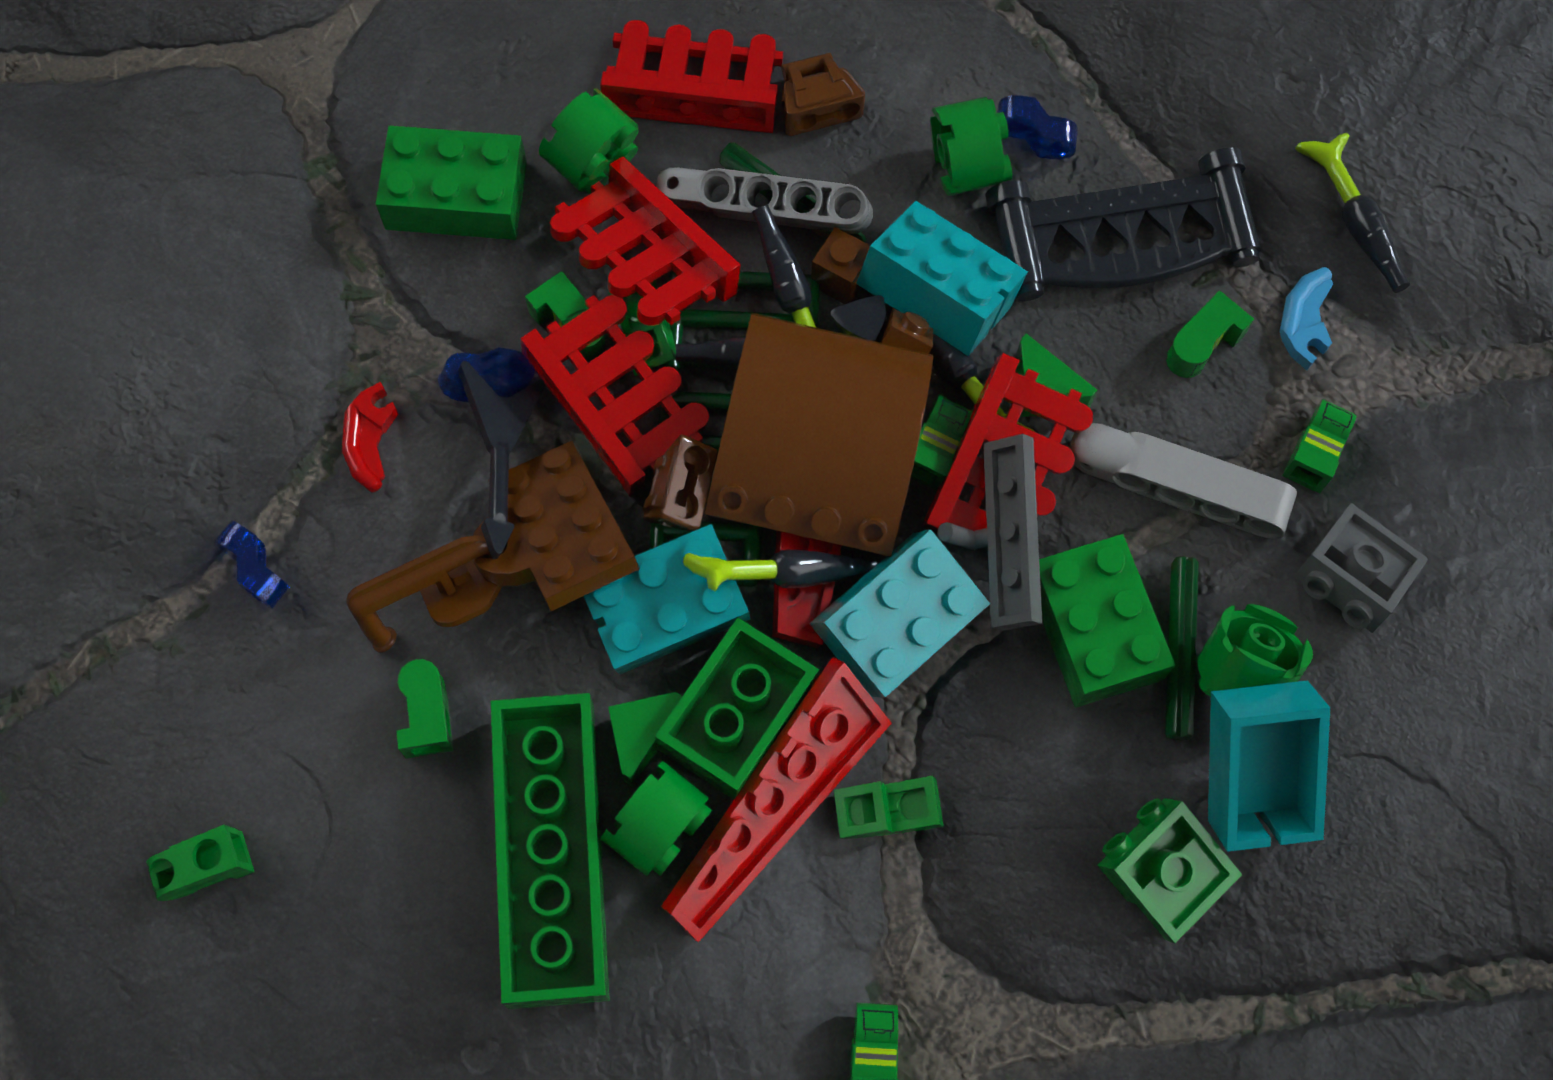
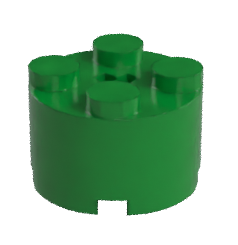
[539,88,639,195]
[930,97,1012,196]
[1197,604,1313,697]
[600,761,712,877]

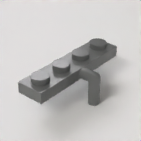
[938,434,1042,631]

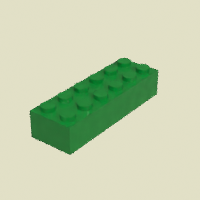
[491,693,610,1009]

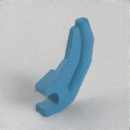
[1280,267,1333,370]

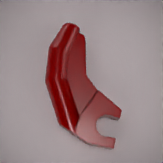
[342,382,398,493]

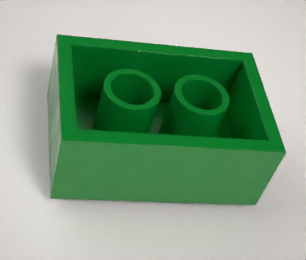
[376,125,527,240]
[1039,534,1176,708]
[655,617,819,800]

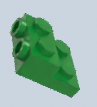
[1097,798,1242,943]

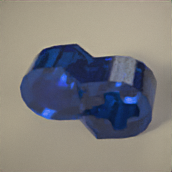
[997,95,1078,160]
[438,347,535,402]
[214,520,290,609]

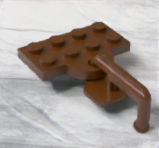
[346,441,640,653]

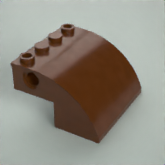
[705,313,933,557]

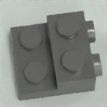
[1295,503,1428,634]

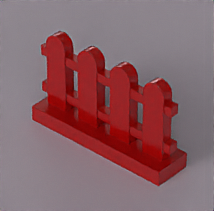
[600,20,784,133]
[550,157,741,326]
[520,295,709,496]
[921,353,1093,534]

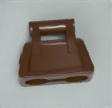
[781,53,866,136]
[643,434,718,532]

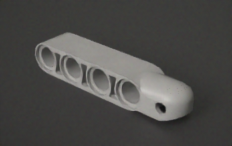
[656,167,873,234]
[1069,423,1297,539]

